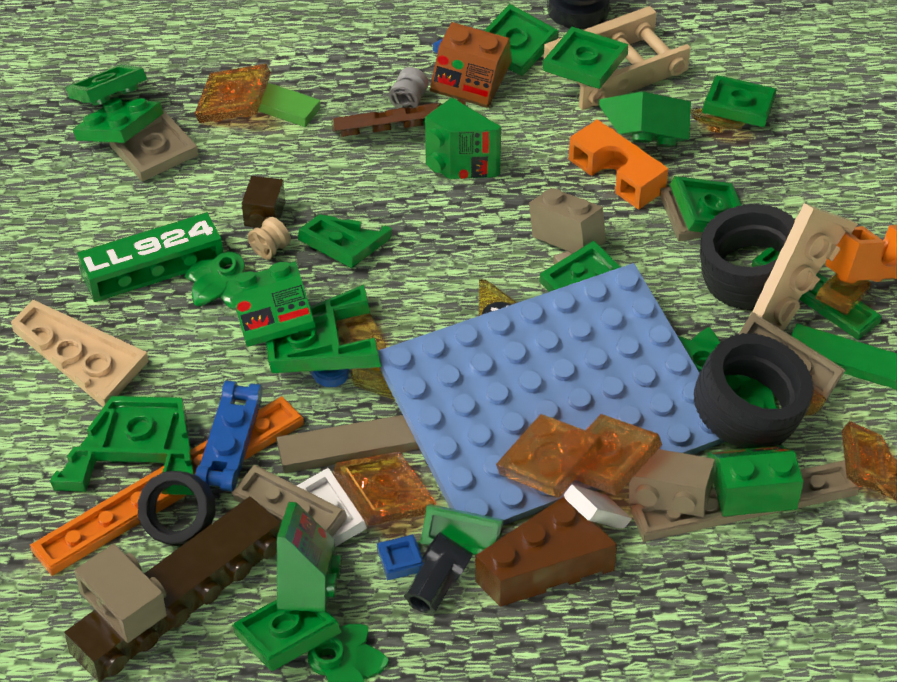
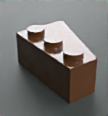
[475,496,617,607]

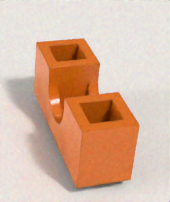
[568,119,669,210]
[825,225,897,283]

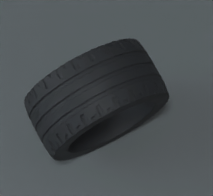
[700,204,795,310]
[694,333,814,449]

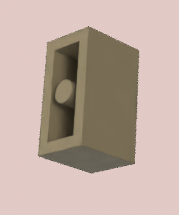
[529,188,606,253]
[629,446,715,517]
[74,543,167,643]

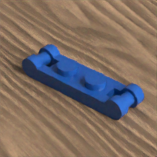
[195,380,263,492]

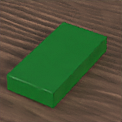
[420,504,504,555]

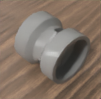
[388,67,429,108]

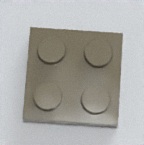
[109,111,199,182]

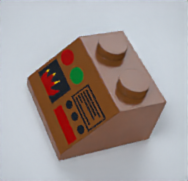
[430,22,512,108]

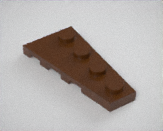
[331,99,466,137]

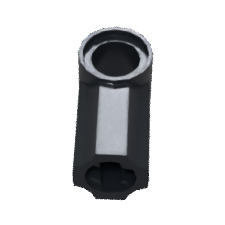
[404,532,473,615]

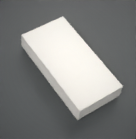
[564,485,632,529]

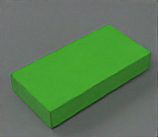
[249,82,321,127]

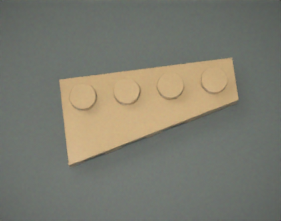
[750,203,858,331]
[11,300,149,407]

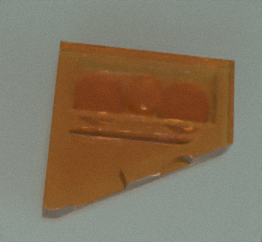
[842,421,897,501]

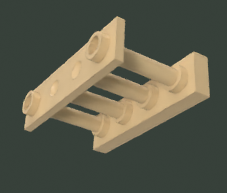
[544,6,691,110]

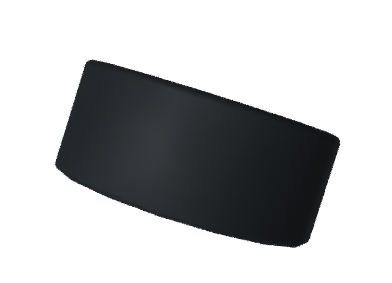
[138,471,216,544]

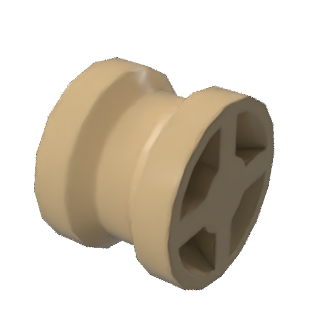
[248,217,291,260]

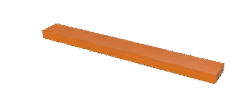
[30,396,304,576]

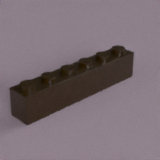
[64,496,281,682]

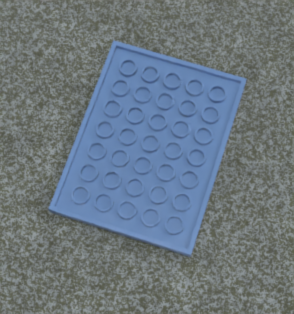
[378,263,725,526]

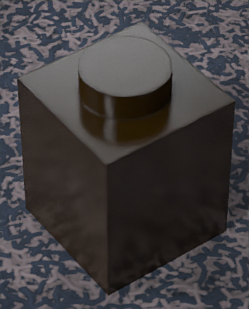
[242,176,286,228]

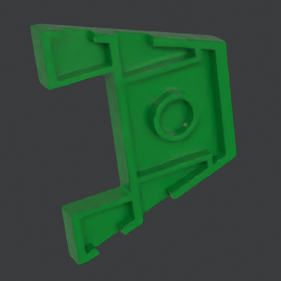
[50,396,195,495]

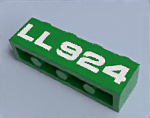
[77,212,223,302]

